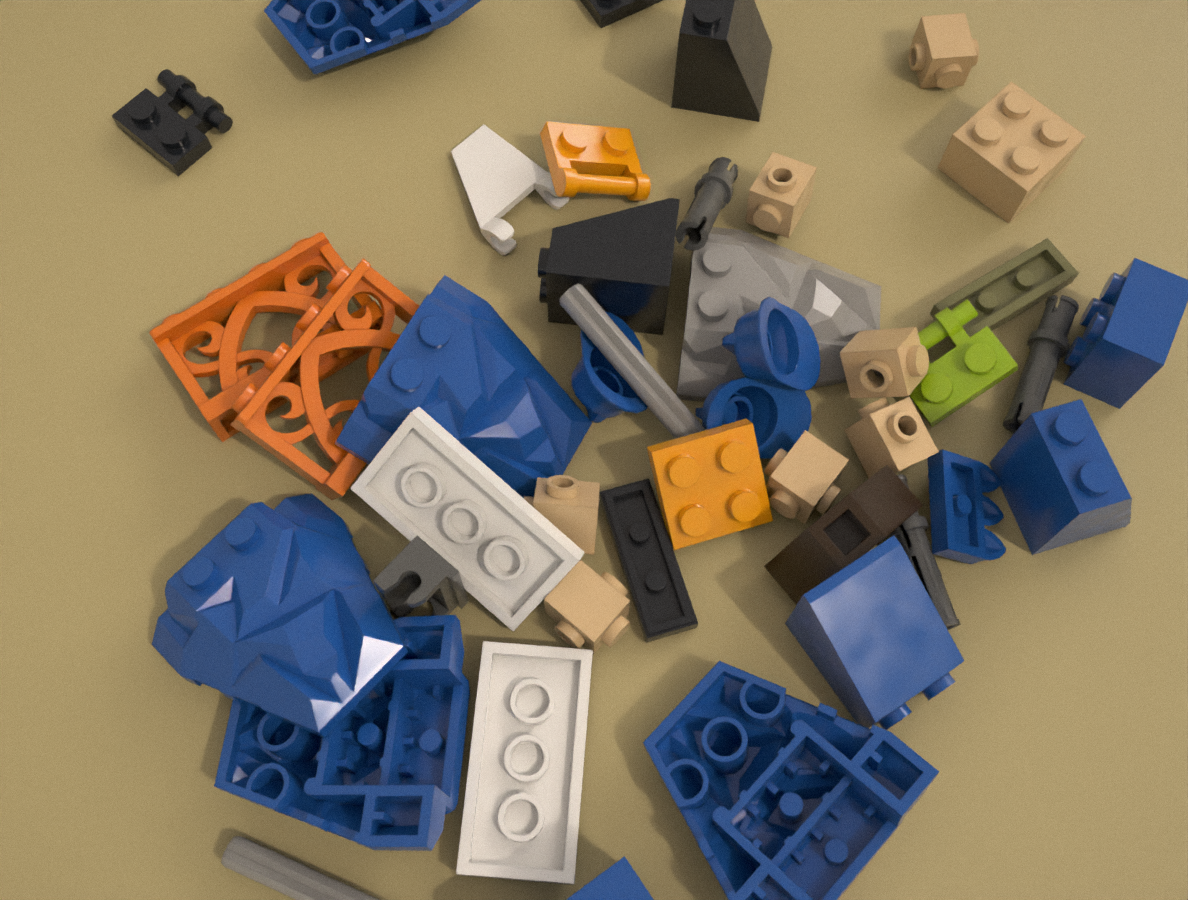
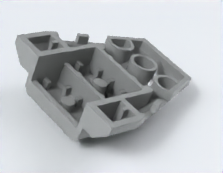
[676,227,881,402]

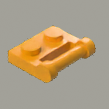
[540,121,651,201]

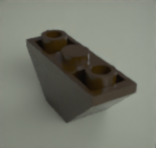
[764,465,923,605]

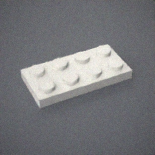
[350,407,585,631]
[456,641,593,885]

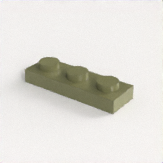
[930,238,1079,337]

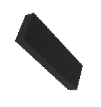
[599,478,698,643]

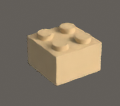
[937,81,1086,224]

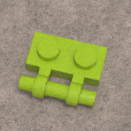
[909,299,1018,427]

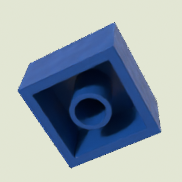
[1063,258,1188,409]

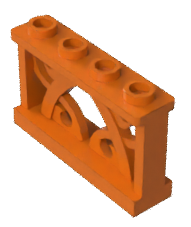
[149,232,391,442]
[230,258,419,500]

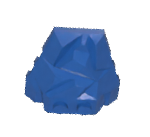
[264,0,481,75]
[335,275,592,498]
[152,493,409,738]
[214,615,470,851]
[643,661,939,900]

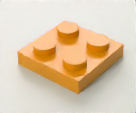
[647,419,773,550]

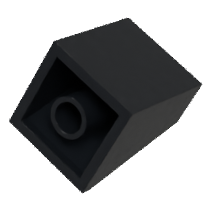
[671,0,772,122]
[538,198,680,335]

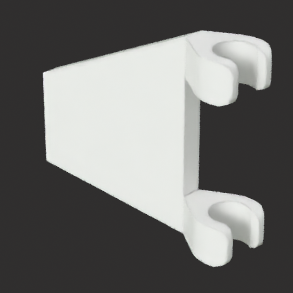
[451,124,569,255]

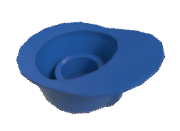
[722,297,821,391]
[571,312,648,423]
[695,377,812,459]

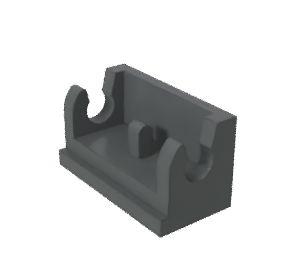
[373,535,469,618]

